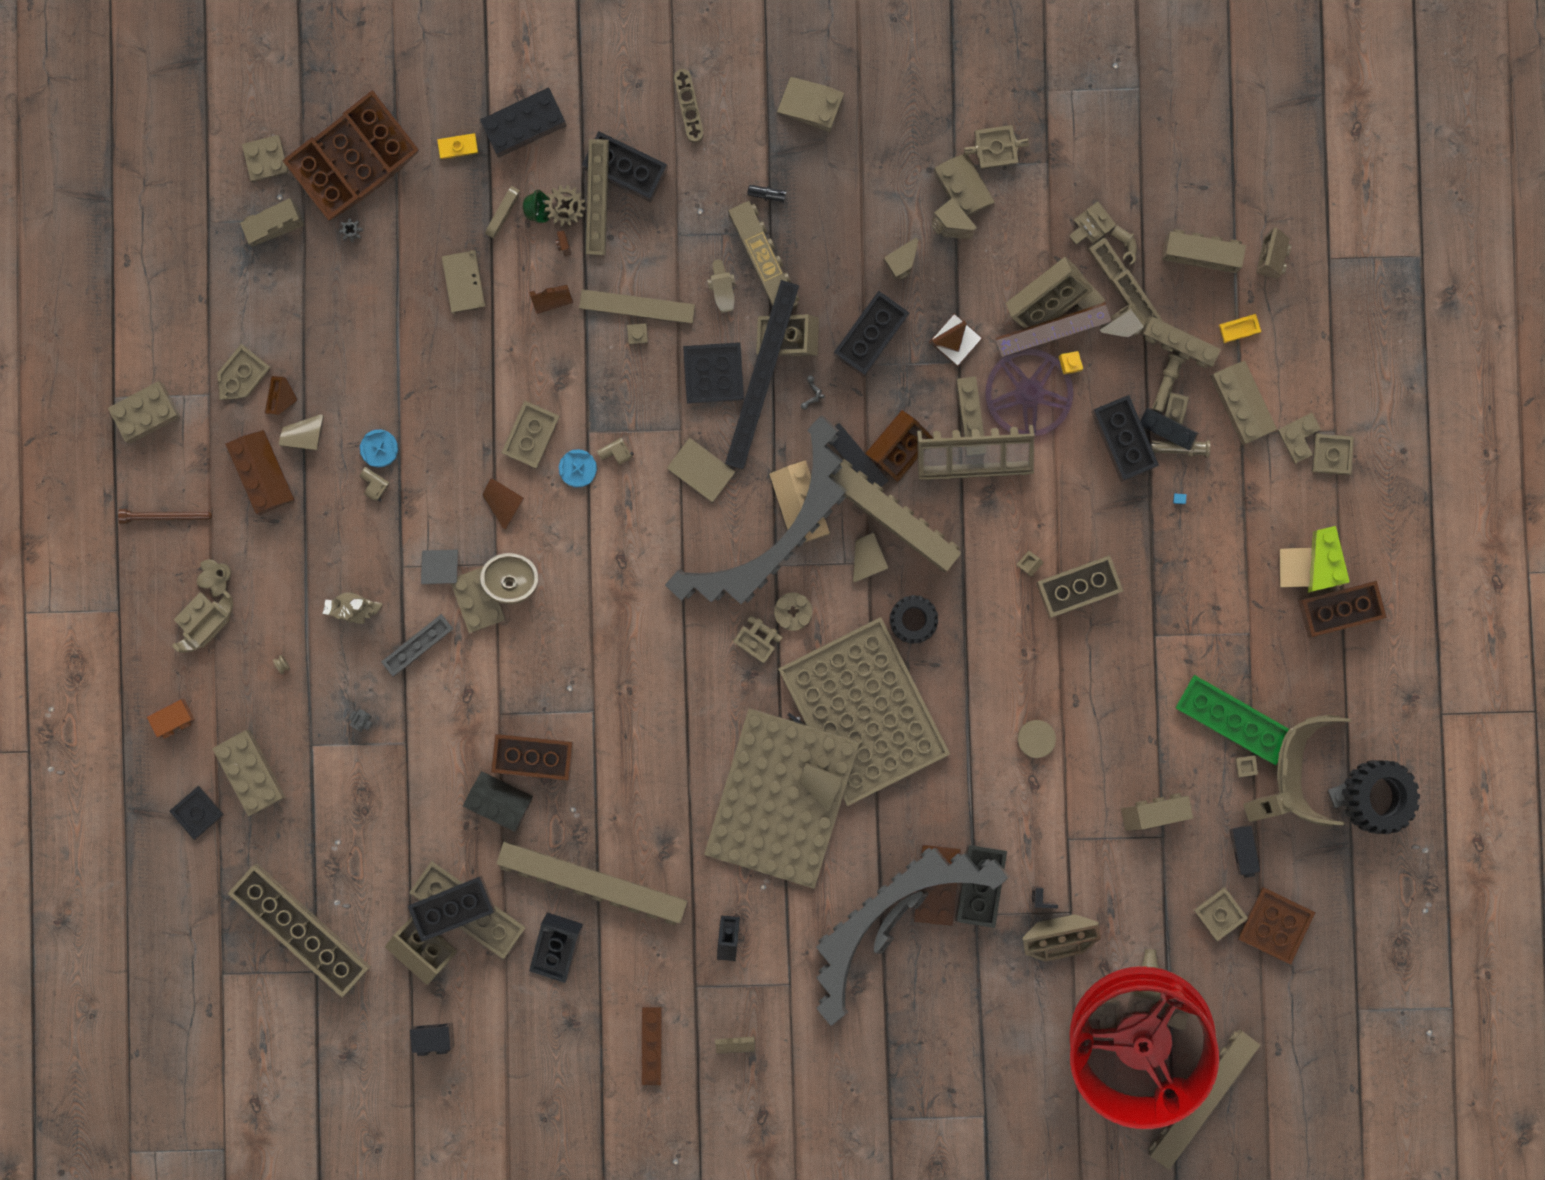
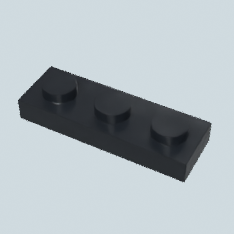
[1140,407,1199,450]

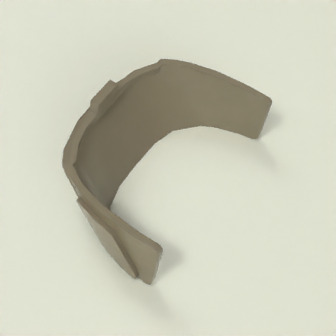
[1277,715,1351,826]

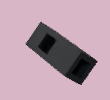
[1230,825,1260,878]

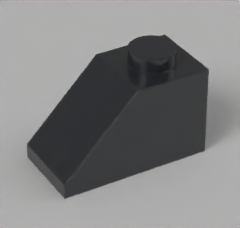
[717,915,740,961]

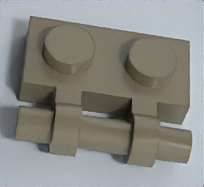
[733,615,782,663]

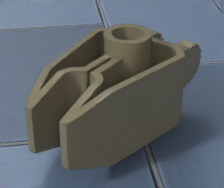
[707,259,736,313]

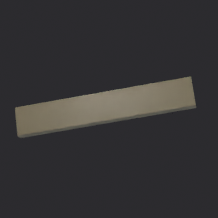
[586,139,609,255]
[579,289,695,324]

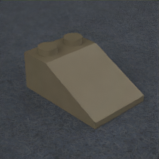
[777,77,844,132]
[1256,227,1291,279]
[756,314,819,356]

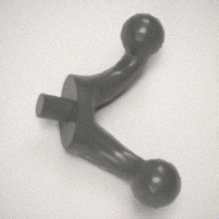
[801,376,825,410]

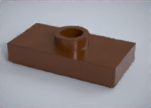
[555,230,571,256]

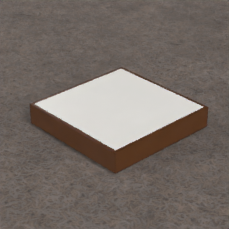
[929,313,983,367]

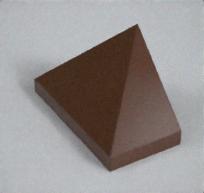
[931,320,967,352]
[265,376,297,415]

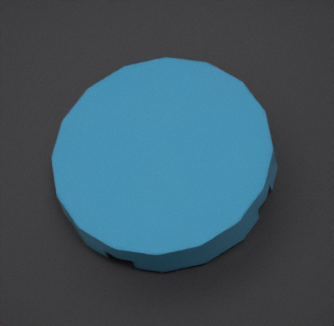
[360,429,398,468]
[559,449,597,488]

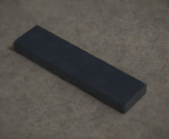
[832,423,889,487]

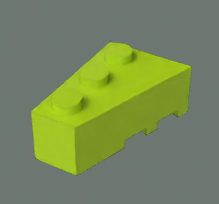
[1308,526,1350,592]

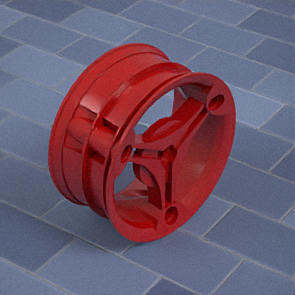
[1069,966,1219,1129]

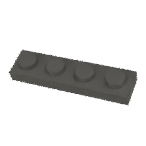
[381,614,454,677]

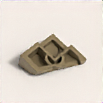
[279,415,324,451]

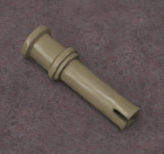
[1152,354,1185,413]
[1151,440,1210,458]

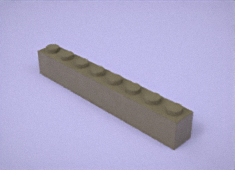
[1148,1029,1260,1170]

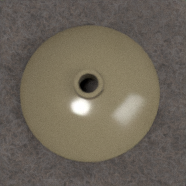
[480,553,538,604]

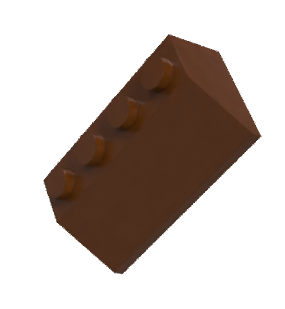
[225,430,295,515]

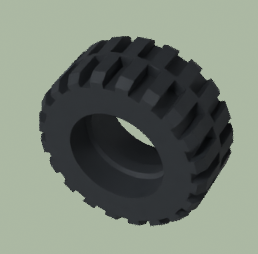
[1342,760,1420,834]

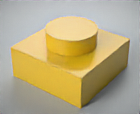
[1059,351,1083,374]

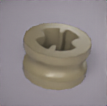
[273,655,290,674]

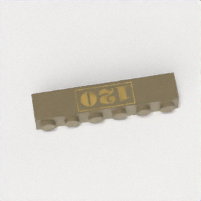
[728,201,799,309]

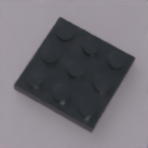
[683,342,744,404]

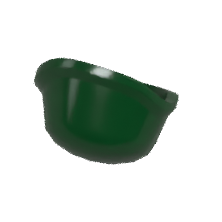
[522,190,550,223]

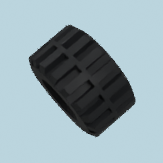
[889,595,938,644]

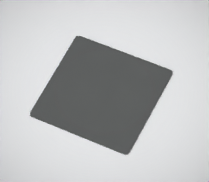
[421,550,458,584]

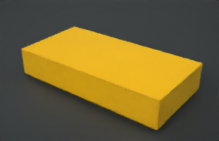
[1218,314,1261,343]

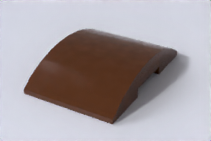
[282,90,419,221]

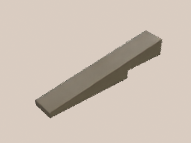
[1087,237,1164,323]

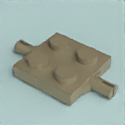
[964,125,1029,169]

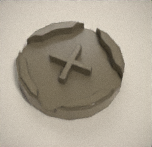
[1017,720,1056,758]

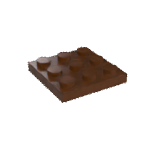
[1238,887,1316,965]

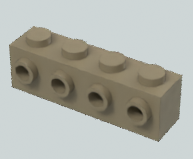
[1140,316,1221,369]

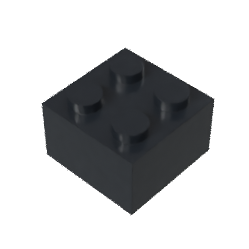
[410,1023,455,1056]

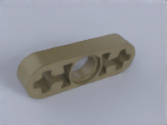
[485,186,521,239]

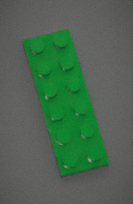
[1175,675,1290,766]

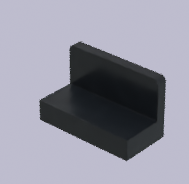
[1032,886,1058,909]

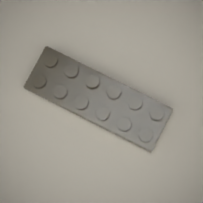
[409,861,526,959]

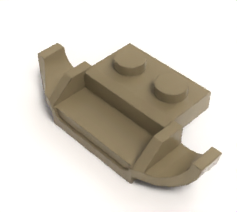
[172,590,233,653]

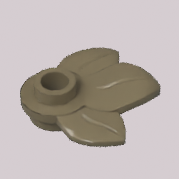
[197,559,231,597]

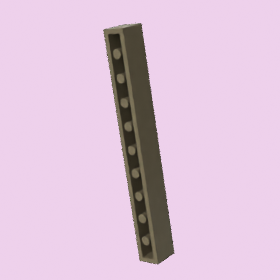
[496,841,688,926]

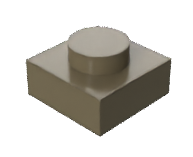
[627,323,648,345]
[1016,551,1044,577]
[1235,756,1258,777]

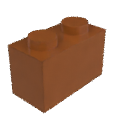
[147,699,195,739]

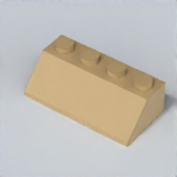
[769,460,830,543]

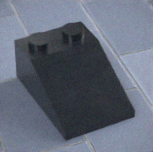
[529,912,583,983]

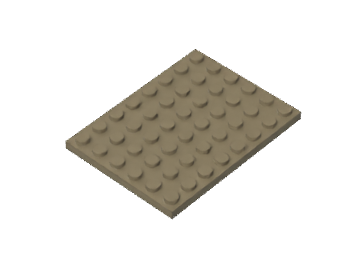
[778,617,950,806]
[704,708,860,889]

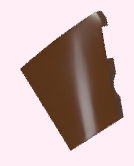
[529,285,573,314]
[482,478,524,530]

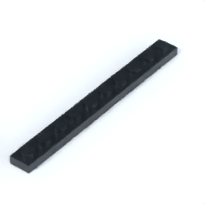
[725,280,799,469]

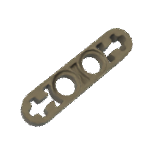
[674,69,704,143]

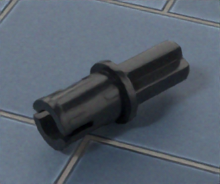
[747,185,786,203]

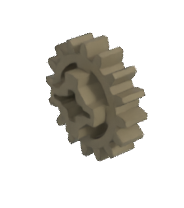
[544,185,585,227]

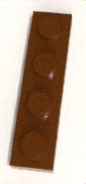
[642,1007,662,1085]

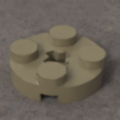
[774,592,812,631]

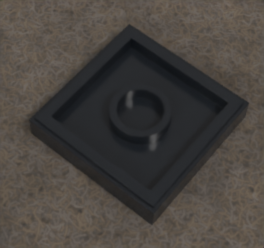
[169,786,224,840]

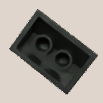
[463,771,533,832]

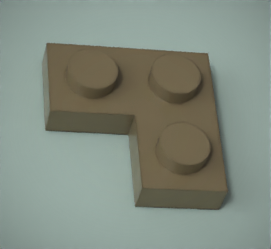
[1277,413,1321,464]
[1089,1000,1120,1039]

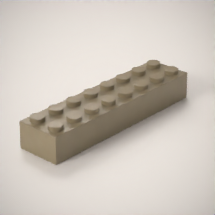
[831,459,961,573]
[228,864,371,998]

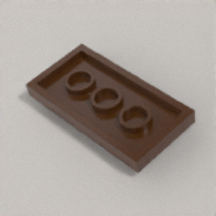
[914,845,961,926]

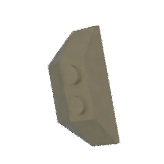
[1022,914,1101,962]

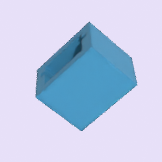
[1173,493,1187,504]

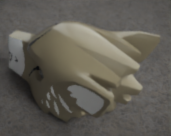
[323,592,382,624]

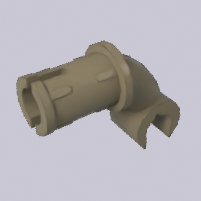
[1111,225,1137,265]

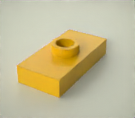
[437,133,478,159]

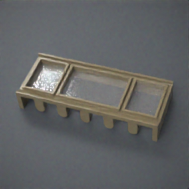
[917,425,1035,480]

